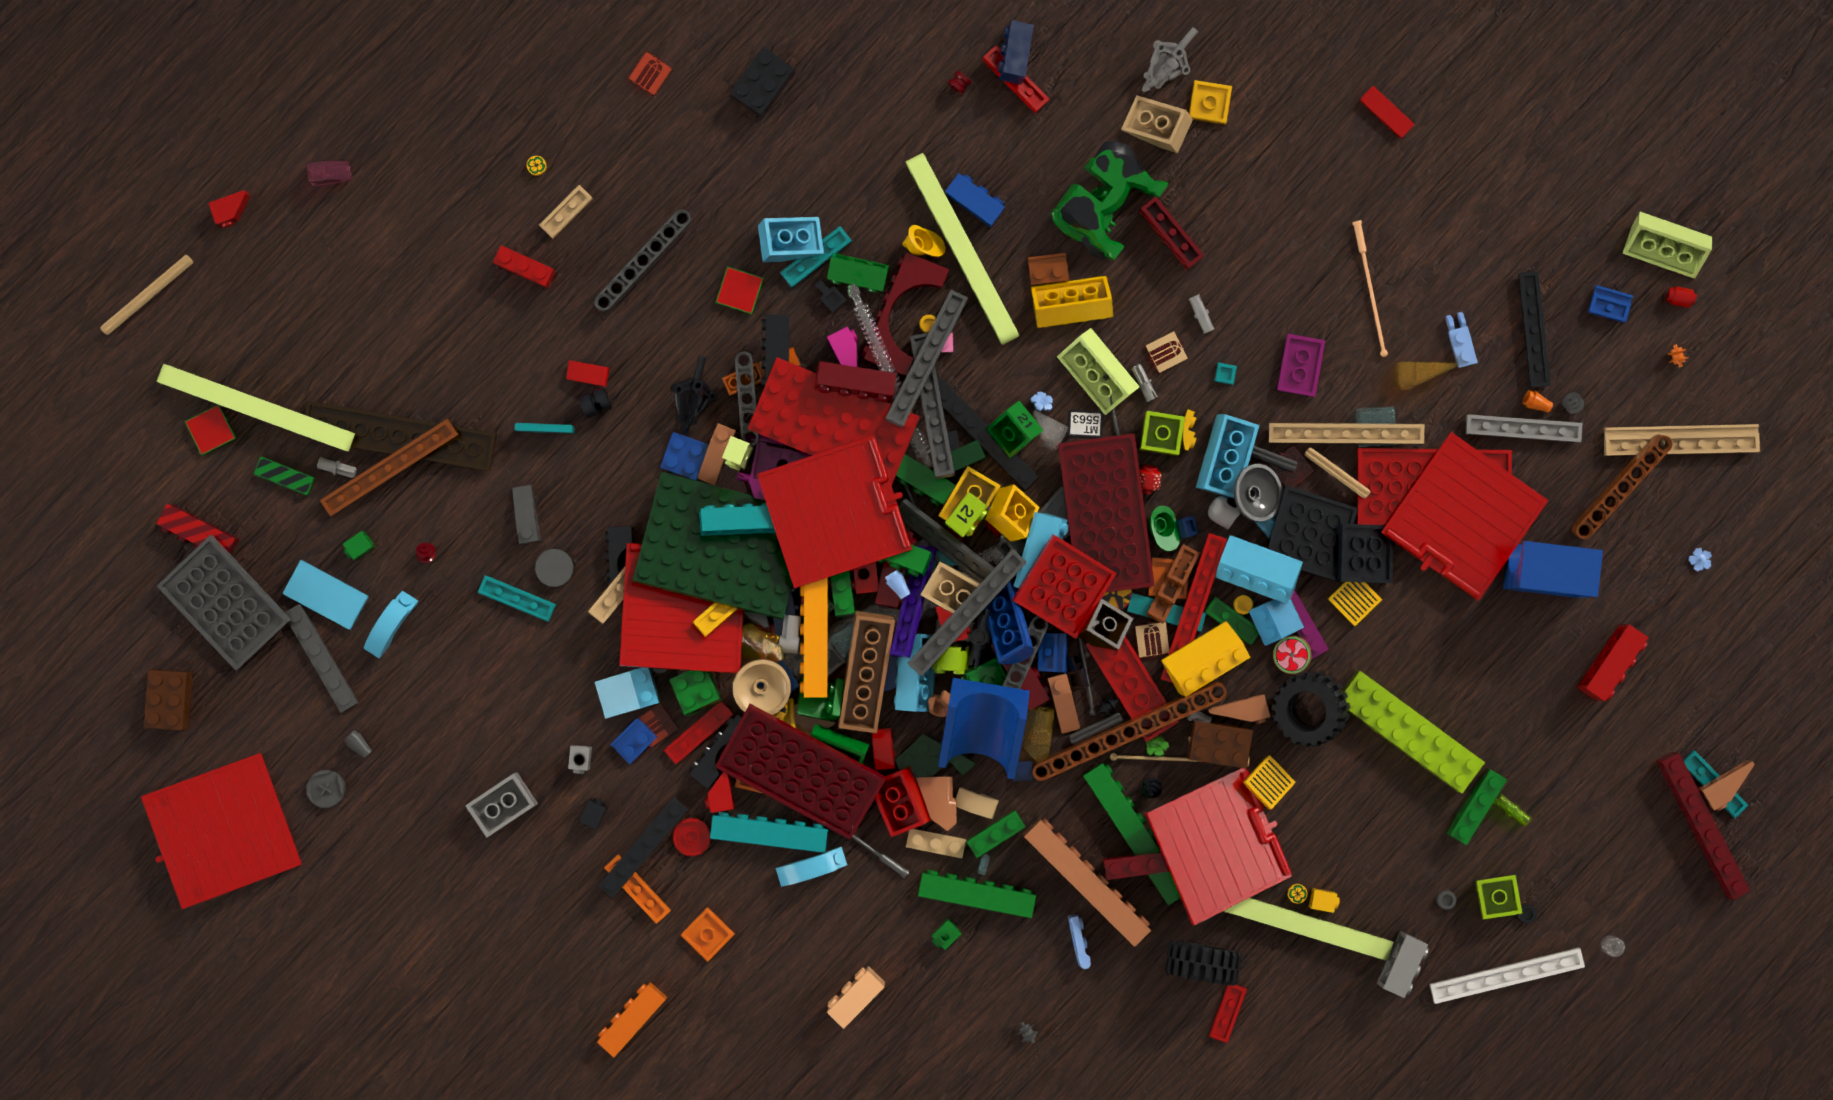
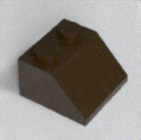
[1078,599,1133,651]

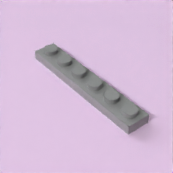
[1465,414,1583,443]

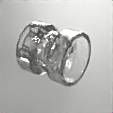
[1601,935,1625,957]

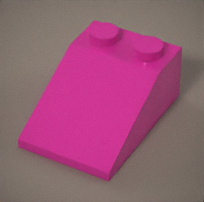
[827,326,859,367]

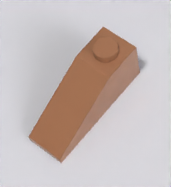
[697,423,738,486]
[1047,673,1080,734]
[1207,694,1270,724]
[1698,760,1755,811]

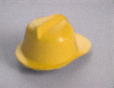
[902,225,946,257]

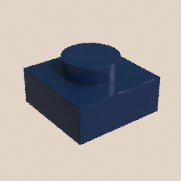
[1177,515,1199,539]
[1013,761,1033,782]

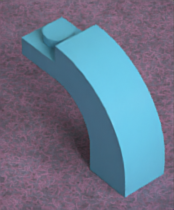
[364,591,418,659]
[776,847,847,887]

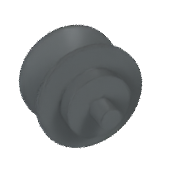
[1563,392,1584,414]
[1017,1022,1038,1043]

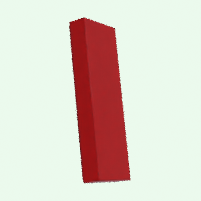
[1359,86,1415,139]
[1209,984,1247,1043]

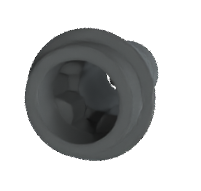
[344,730,372,758]

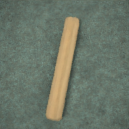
[1304,447,1371,499]

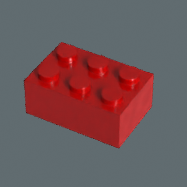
[875,766,931,837]

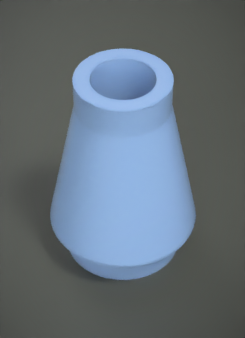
[885,570,911,599]

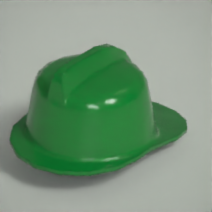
[1147,506,1180,551]

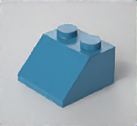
[1249,599,1304,646]

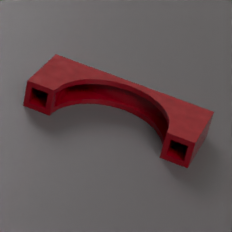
[862,252,949,377]

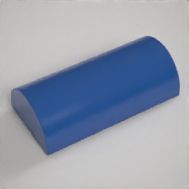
[984,579,1034,664]

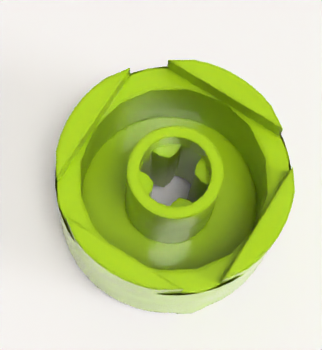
[931,643,970,674]

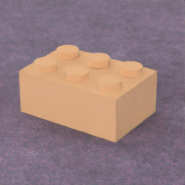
[827,966,885,1029]

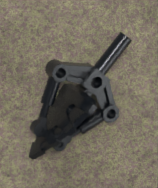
[670,356,717,435]

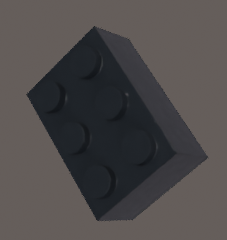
[730,46,795,119]

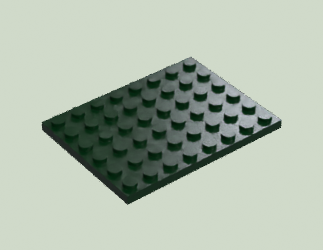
[632,472,792,620]

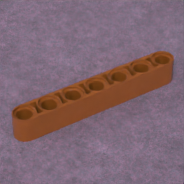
[1572,434,1673,539]

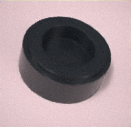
[1516,904,1537,924]

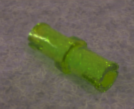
[1494,793,1532,826]

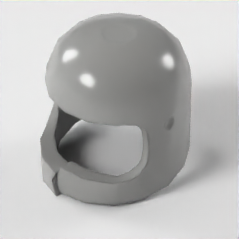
[1208,496,1241,530]

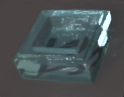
[978,854,990,875]

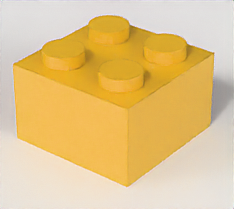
[985,484,1039,542]

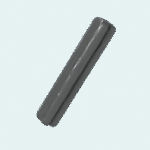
[1251,446,1298,472]
[1069,713,1123,745]

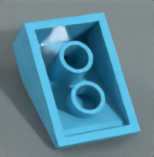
[758,217,824,262]
[595,667,661,719]

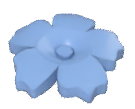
[1030,391,1053,412]
[1688,548,1712,571]

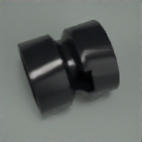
[578,386,613,419]

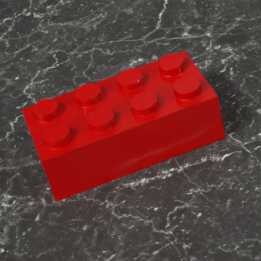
[1577,624,1649,702]

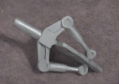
[1142,27,1198,92]

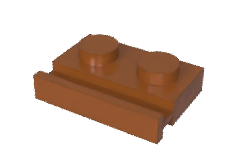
[1028,253,1069,286]

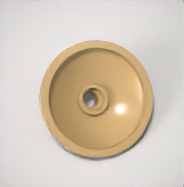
[733,659,791,715]

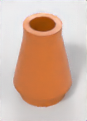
[1522,390,1553,413]

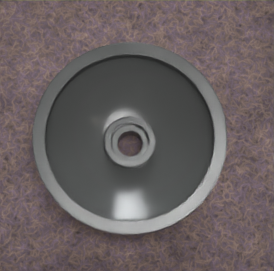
[1234,464,1282,522]

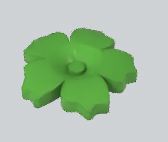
[1146,736,1169,758]

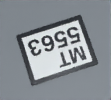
[1068,410,1103,438]

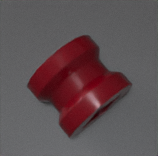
[947,70,972,95]

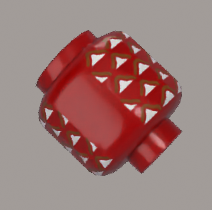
[1139,465,1162,494]

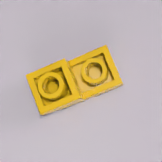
[1181,409,1197,452]

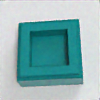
[1214,362,1237,385]

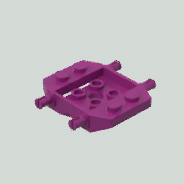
[736,434,812,500]

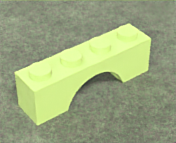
[722,436,754,471]

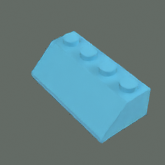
[1196,414,1259,498]
[1014,512,1069,588]
[1215,535,1303,604]
[894,634,935,712]

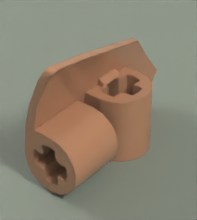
[916,777,957,831]

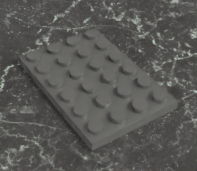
[157,535,291,671]

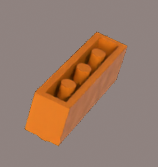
[597,982,667,1058]

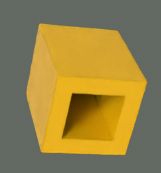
[1308,888,1339,913]

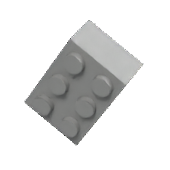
[465,772,538,838]
[1377,931,1429,998]

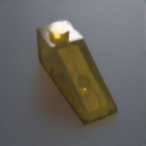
[1395,362,1456,390]

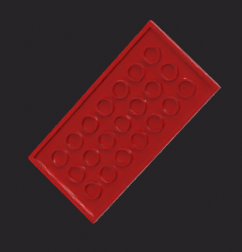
[748,357,920,486]
[1357,448,1512,525]

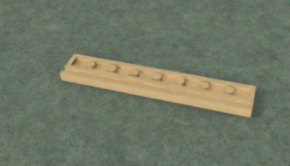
[1604,424,1760,456]

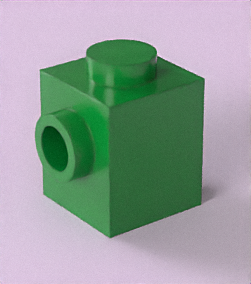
[931,918,962,950]

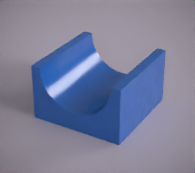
[1503,541,1603,598]
[938,678,1030,780]

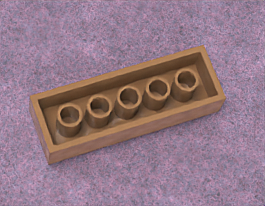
[837,611,895,733]

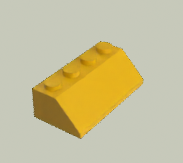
[1031,276,1113,328]
[1161,621,1250,697]

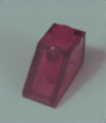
[306,161,352,186]

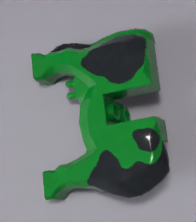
[1051,141,1168,260]

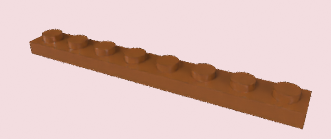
[320,419,458,516]

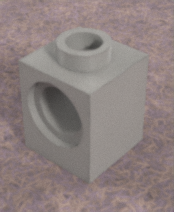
[568,745,592,774]

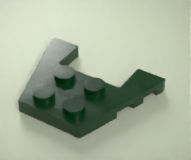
[895,734,975,790]

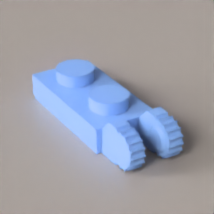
[1446,312,1478,368]
[1068,914,1091,969]

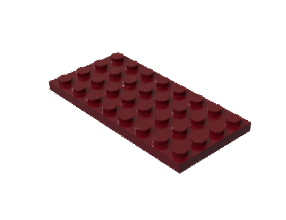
[1058,433,1155,593]
[715,704,886,840]

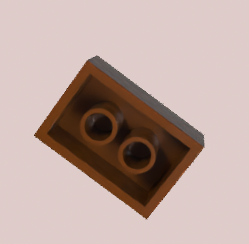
[144,670,193,730]
[1187,720,1253,769]

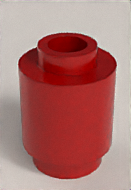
[1666,286,1697,308]

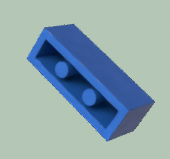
[945,173,1005,228]

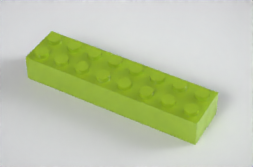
[1342,670,1485,794]

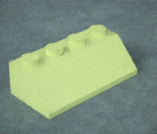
[1623,212,1712,279]
[1057,328,1139,415]

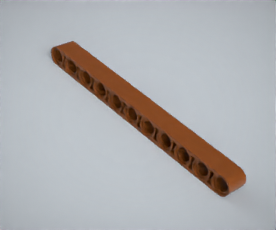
[1032,682,1227,781]

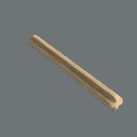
[100,255,193,335]

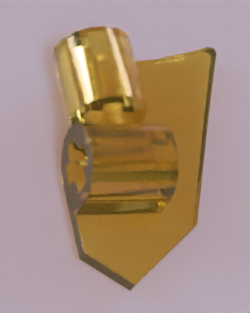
[741,622,784,663]
[1022,706,1054,763]

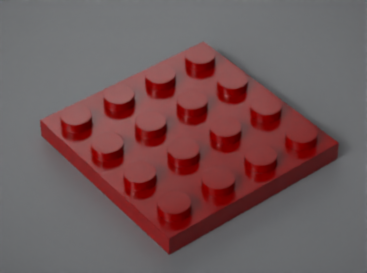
[1012,534,1117,639]

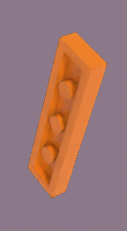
[604,854,671,924]

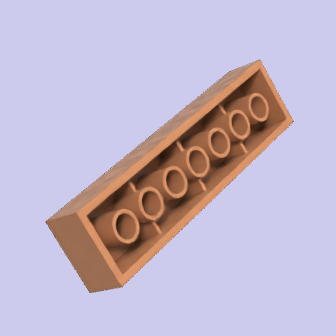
[1023,818,1151,947]

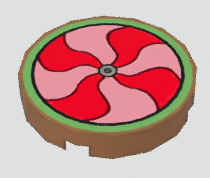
[1273,636,1312,674]

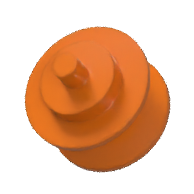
[1667,344,1689,367]

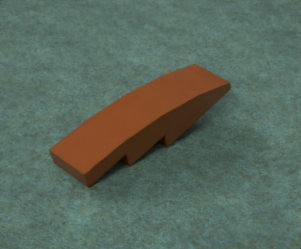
[1146,544,1200,624]

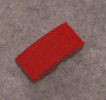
[566,360,609,386]
[872,728,895,771]

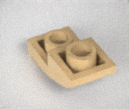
[956,787,999,819]

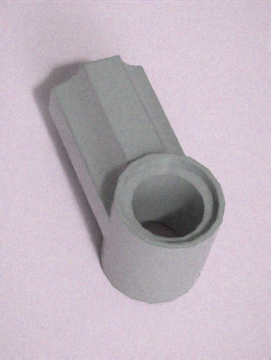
[779,615,801,654]

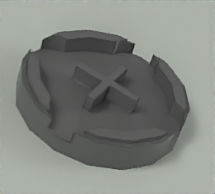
[535,549,574,587]
[306,770,346,808]

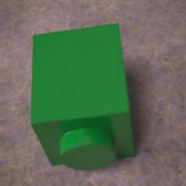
[343,531,376,560]

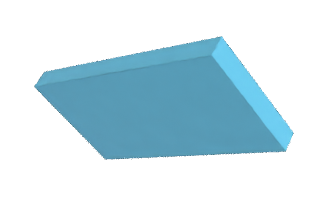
[282,560,369,630]

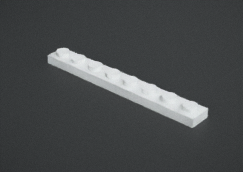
[1429,948,1585,1004]

